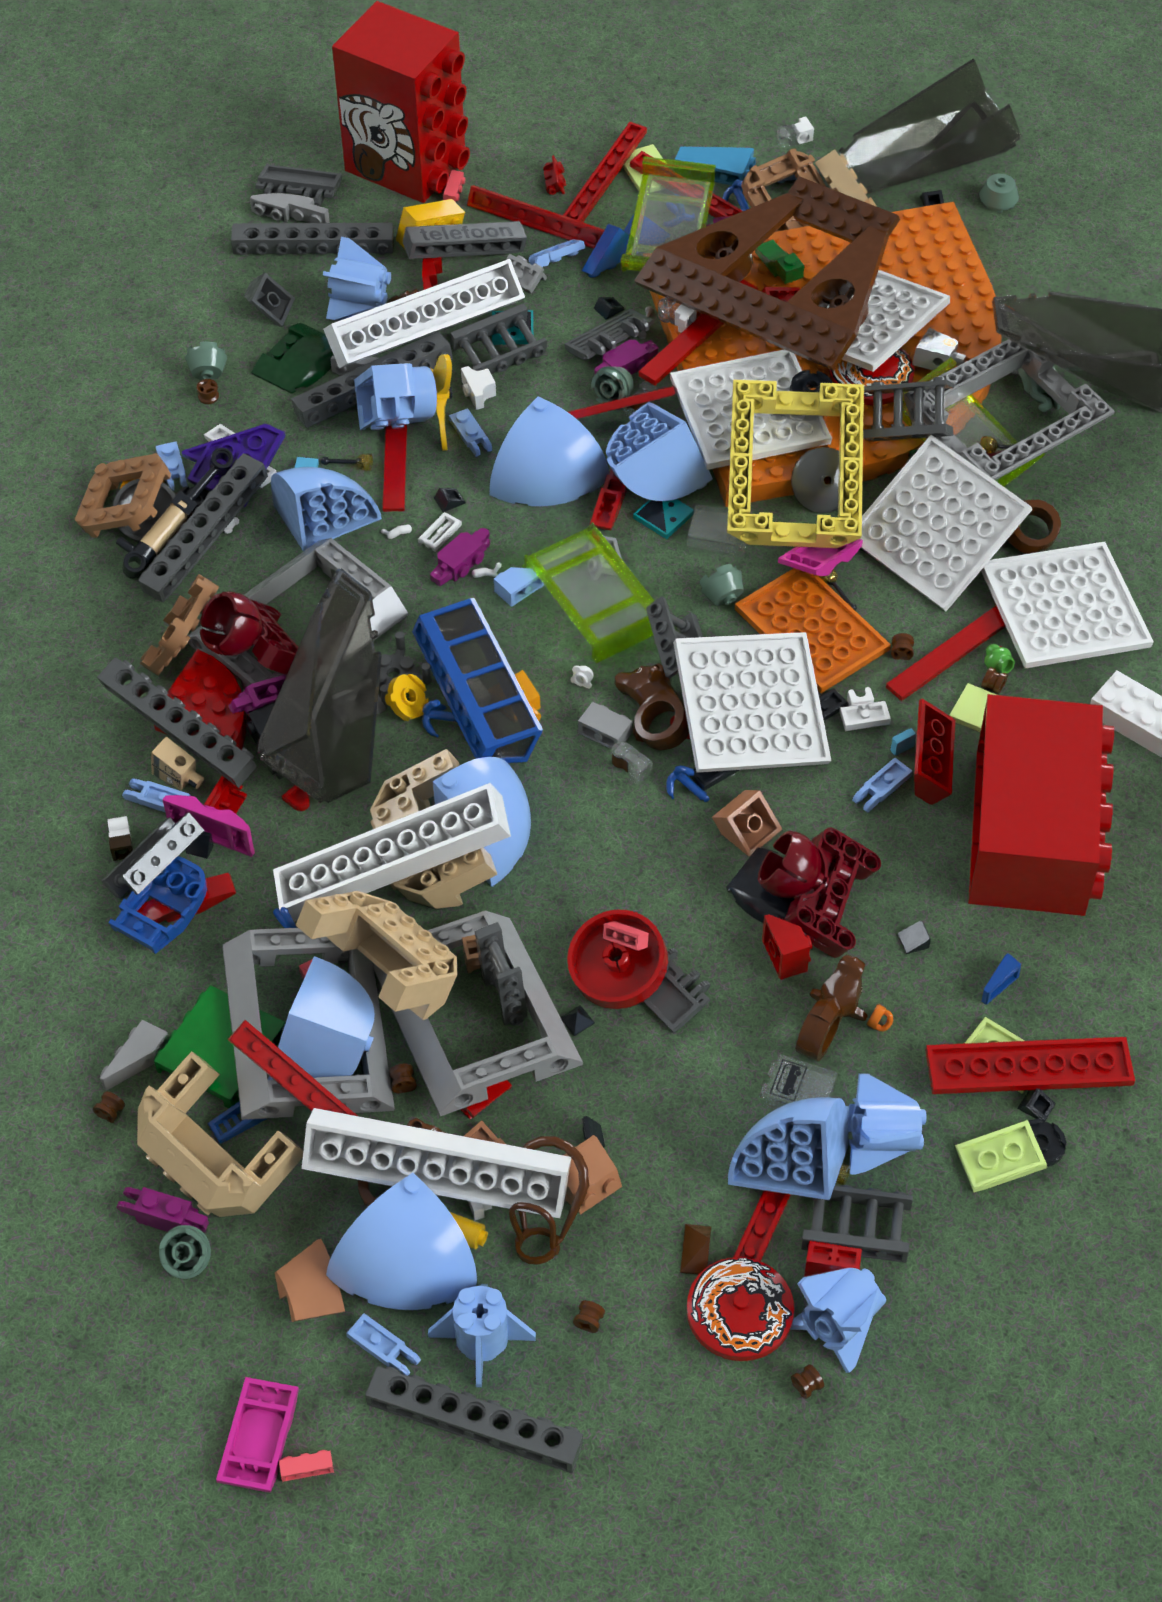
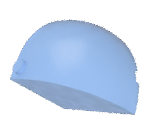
[490,396,609,506]
[606,402,713,501]
[271,467,382,551]
[433,757,531,887]
[268,956,375,1080]
[728,1097,849,1200]
[326,1173,477,1310]

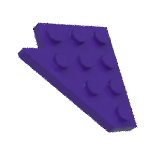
[181,424,286,507]

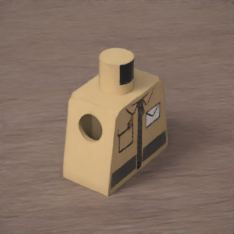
[151,737,204,791]

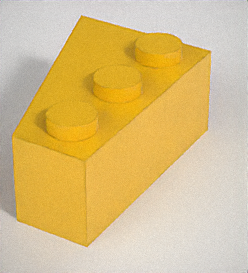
[396,199,465,249]

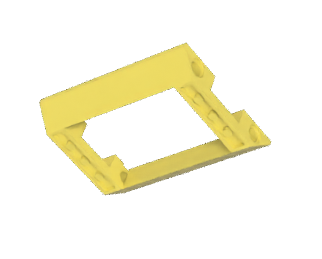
[727,380,864,548]

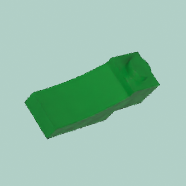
[755,240,804,284]

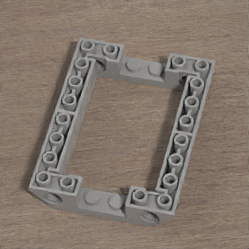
[904,329,1115,480]
[188,538,408,709]
[373,911,583,1116]
[222,928,395,1120]

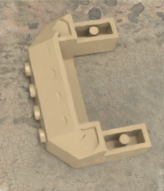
[370,749,497,909]
[296,891,457,1020]
[137,1051,303,1217]

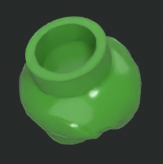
[984,644,1015,674]

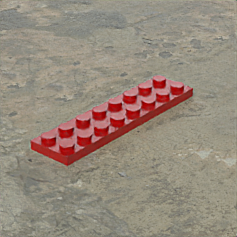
[925,1037,1135,1094]

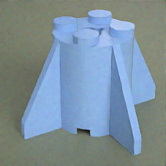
[323,237,391,320]
[846,1074,926,1175]
[791,1268,886,1373]
[428,1284,536,1387]

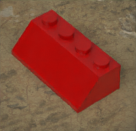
[914,698,956,805]

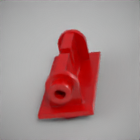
[543,155,567,195]

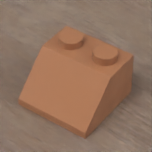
[712,790,782,857]
[563,1135,622,1215]

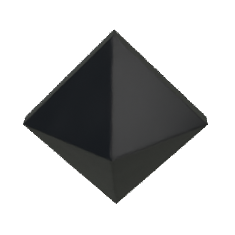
[560,1005,595,1036]

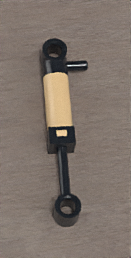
[116,448,233,578]

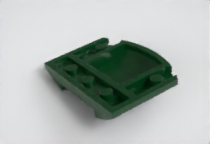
[251,323,334,394]

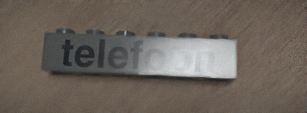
[402,221,527,259]

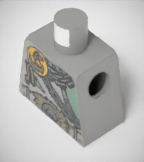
[912,328,966,373]

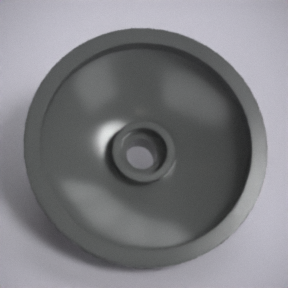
[791,447,839,513]
[113,479,175,541]

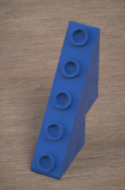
[581,212,671,278]

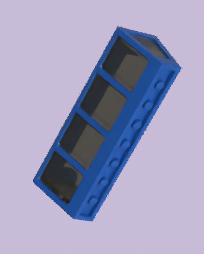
[412,598,543,763]

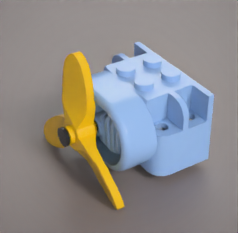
[354,354,452,451]

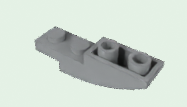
[250,193,330,223]

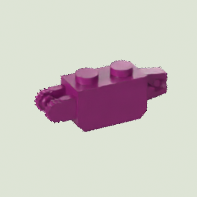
[594,339,658,375]
[430,527,490,586]
[229,675,308,714]
[116,1187,209,1232]

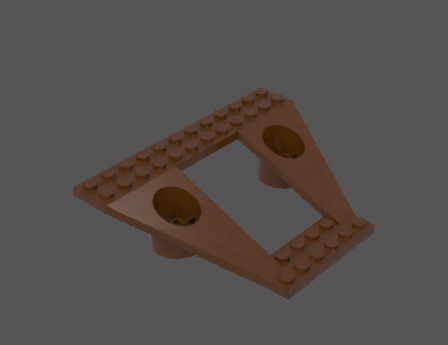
[634,176,900,371]

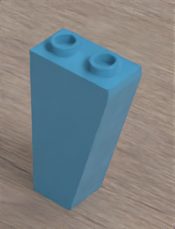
[674,147,756,185]

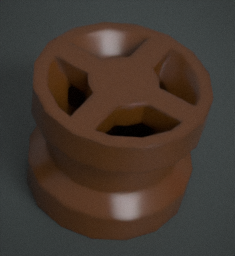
[196,379,219,404]
[891,633,914,660]
[981,667,1008,695]
[389,1063,417,1094]
[93,1091,125,1123]
[573,1300,605,1333]
[791,1364,824,1399]

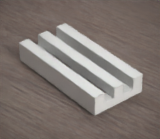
[418,512,462,552]

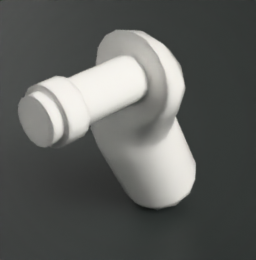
[381,525,412,539]
[472,563,502,578]

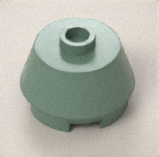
[979,174,1019,212]
[185,341,227,380]
[591,366,634,403]
[699,564,744,606]
[159,1225,211,1279]

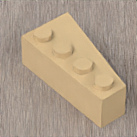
[815,149,877,207]

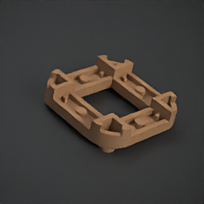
[741,149,826,232]
[75,453,171,538]
[140,574,219,676]

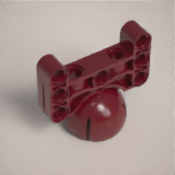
[200,591,322,681]
[758,827,881,958]

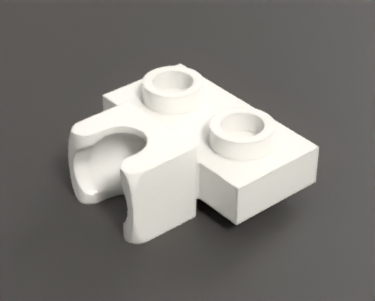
[840,687,891,731]

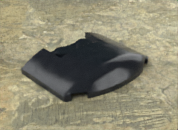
[726,848,795,923]

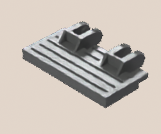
[255,164,342,206]
[564,309,654,360]
[613,938,711,1033]

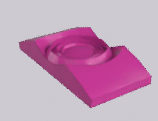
[778,539,863,576]
[163,795,255,857]
[216,1377,299,1493]

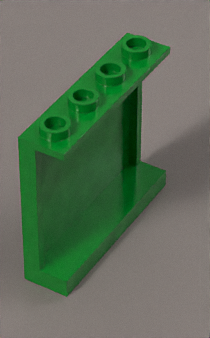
[154,985,286,1108]

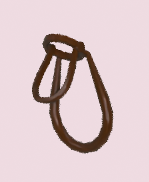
[509,1136,589,1265]

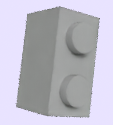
[578,702,632,752]

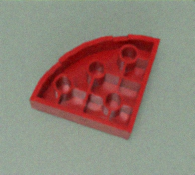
[154,649,247,759]

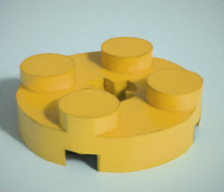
[385,674,429,721]

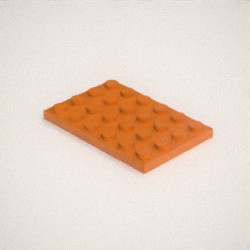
[735,568,891,693]

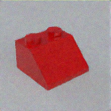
[762,914,812,980]

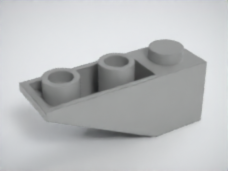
[100,1020,169,1091]

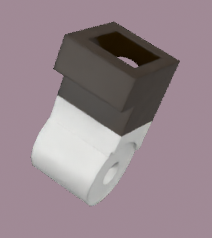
[108,816,133,861]

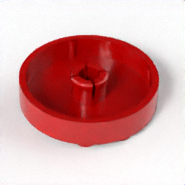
[567,909,668,1009]

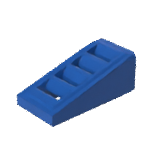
[981,953,1021,1004]
[207,1101,267,1144]

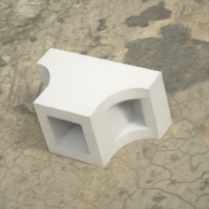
[461,366,496,410]

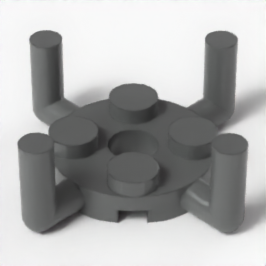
[354,631,432,707]

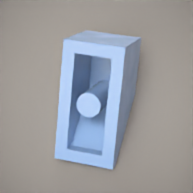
[494,567,545,607]

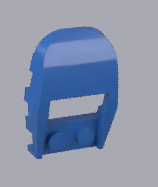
[108,856,207,954]

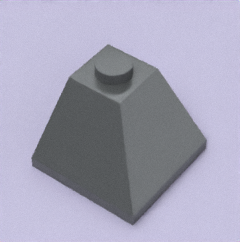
[244,272,295,327]

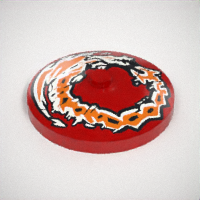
[829,347,914,406]
[687,1257,794,1361]

